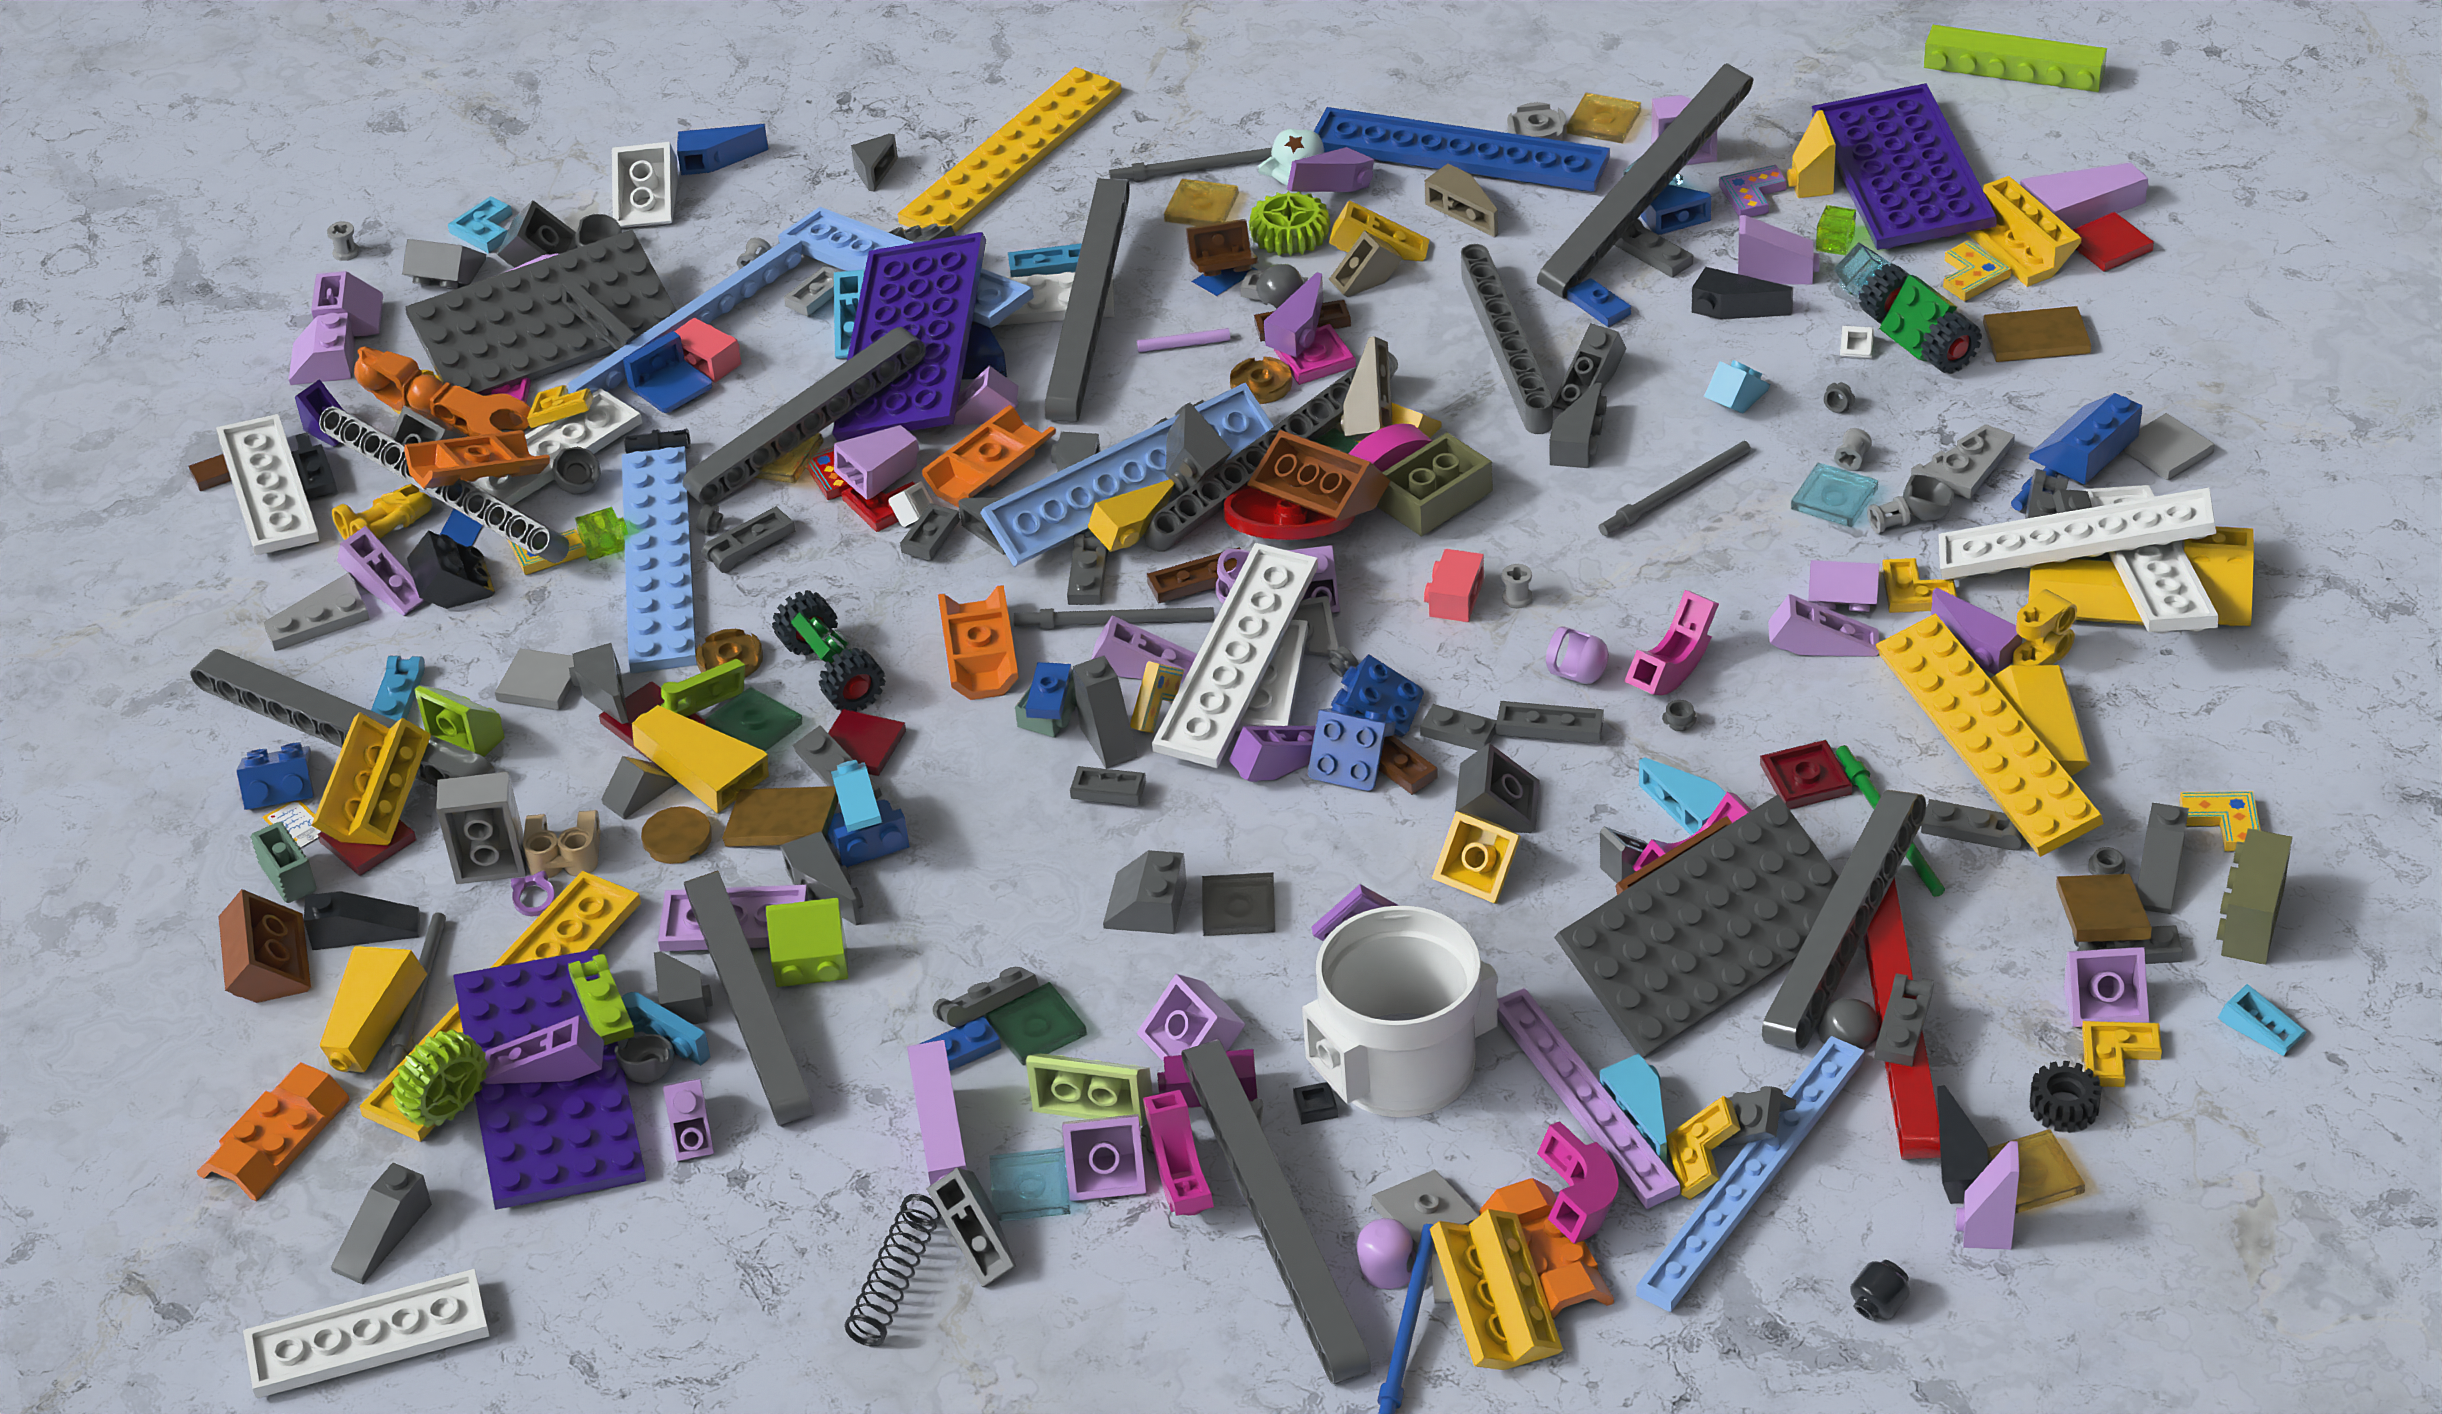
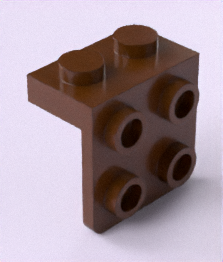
[1185,219,1258,276]

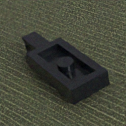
[291,432,338,499]

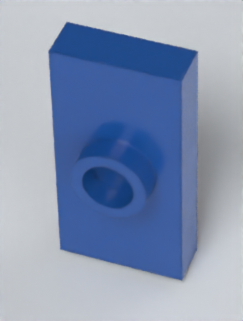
[1567,278,1631,327]
[1025,662,1072,719]

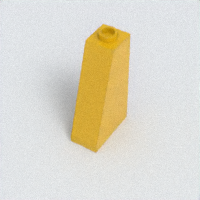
[632,705,769,814]
[319,946,427,1072]

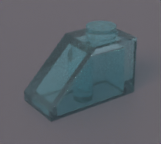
[1834,242,1892,295]

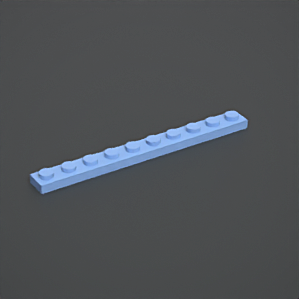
[568,234,802,394]
[1636,1036,1865,1312]

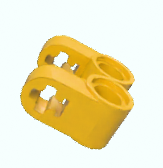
[2013,589,2077,665]

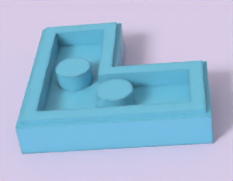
[448,196,513,254]

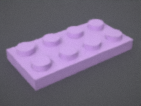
[658,885,808,952]

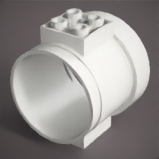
[1302,906,1499,1117]

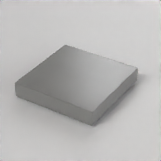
[2123,413,2215,480]
[495,648,574,710]

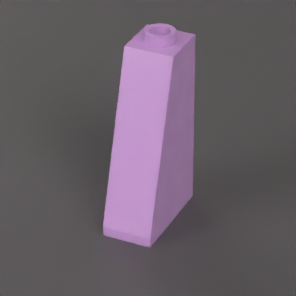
[2020,163,2148,229]
[907,1040,967,1186]

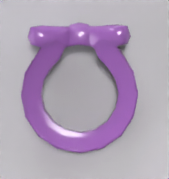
[511,871,555,917]

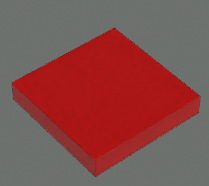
[2073,212,2154,272]

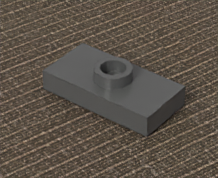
[1070,766,1146,806]

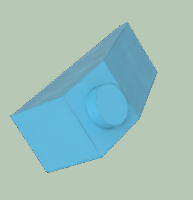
[834,270,865,359]
[1639,757,1726,836]
[831,760,882,832]
[1600,1053,1667,1166]

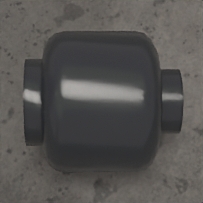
[1850,1259,1910,1320]

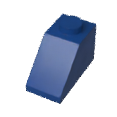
[1641,184,1712,235]

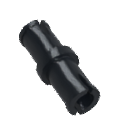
[624,428,691,454]

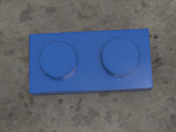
[920,1016,1001,1071]

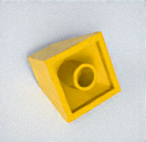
[1787,110,1836,198]
[1432,811,1521,904]

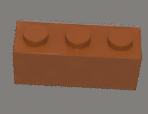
[218,889,311,1003]

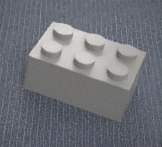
[436,772,527,884]

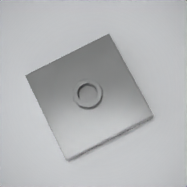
[1371,1169,1479,1253]

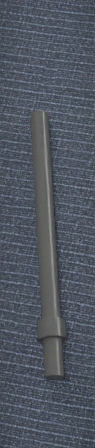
[1109,148,1272,181]
[1598,441,1751,536]
[1014,607,1214,629]
[386,912,446,1075]

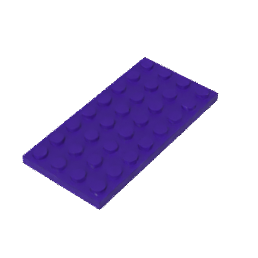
[1812,83,1996,250]
[832,232,986,442]
[453,949,646,1210]

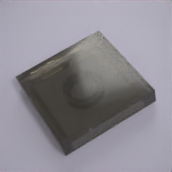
[1202,872,1276,936]

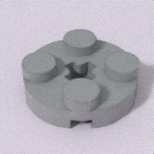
[1507,102,1566,141]

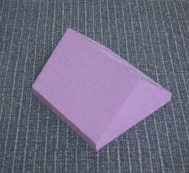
[2064,947,2149,1027]

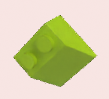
[414,685,505,757]
[766,898,848,987]

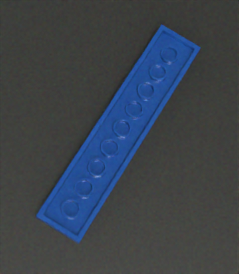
[1314,107,1610,192]

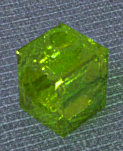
[1816,205,1856,256]
[575,507,628,561]

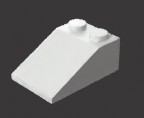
[612,142,678,228]

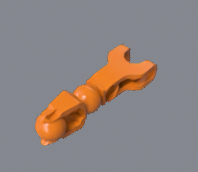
[354,346,531,436]

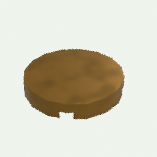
[1230,357,1292,404]
[696,628,763,677]
[641,806,712,864]

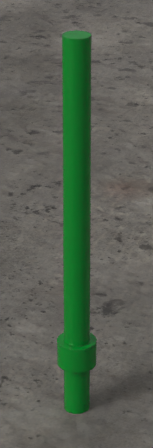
[1836,745,1945,897]

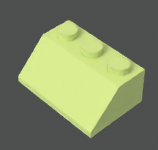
[1026,1053,1153,1126]

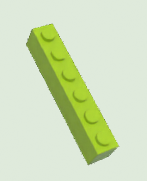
[1924,24,2107,92]

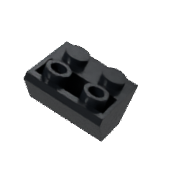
[407,530,495,609]

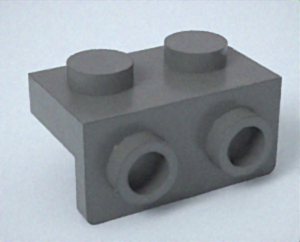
[1718,1086,1796,1148]

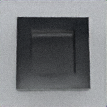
[1293,1082,1338,1125]

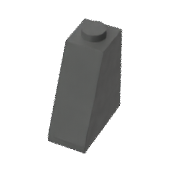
[1073,656,1138,769]

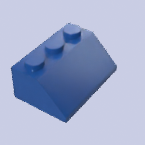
[2029,393,2143,485]

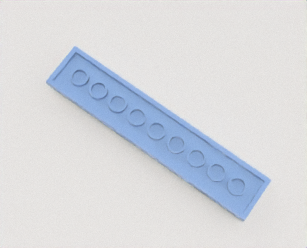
[778,207,1034,328]
[980,382,1274,567]
[622,446,697,673]

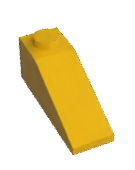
[1329,200,1430,261]
[1088,479,1175,552]

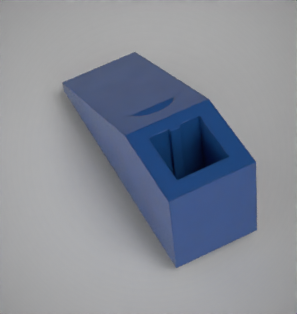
[677,124,769,175]

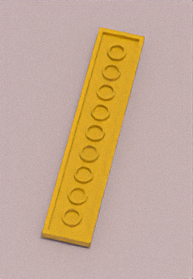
[897,67,1122,233]
[1875,613,2104,857]
[359,871,641,1142]

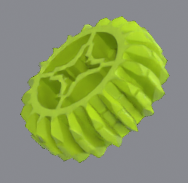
[1249,190,1331,256]
[391,1029,489,1128]

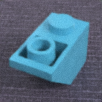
[1704,360,1771,414]

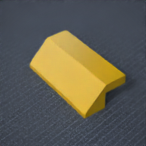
[1965,176,2081,287]
[2028,559,2144,625]
[1990,665,2091,777]
[311,712,431,845]
[1430,1209,1563,1370]

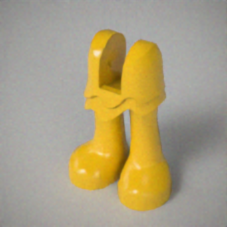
[332,484,432,540]

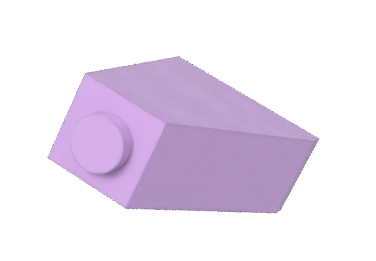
[1738,215,1819,284]
[834,425,919,499]

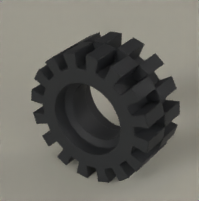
[2029,1061,2102,1133]

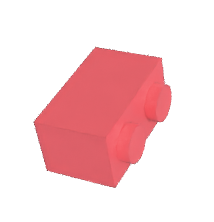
[674,318,742,383]
[1424,549,1484,622]

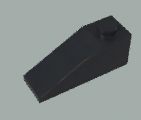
[1691,266,1794,319]
[303,891,420,950]
[1937,1085,1993,1204]

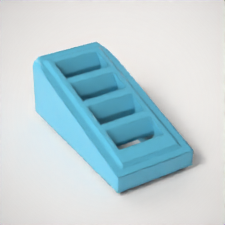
[2218,984,2307,1056]

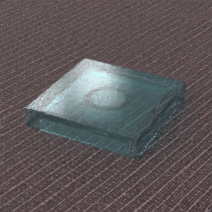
[1791,462,1878,527]
[989,1148,1071,1222]

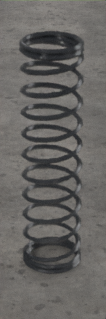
[844,1194,942,1346]

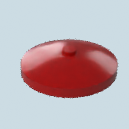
[1224,486,1355,540]

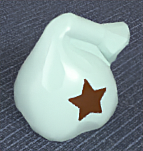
[1258,128,1324,186]

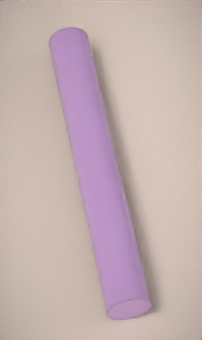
[1137,328,1230,352]

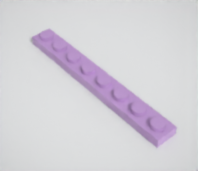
[1497,988,1680,1209]

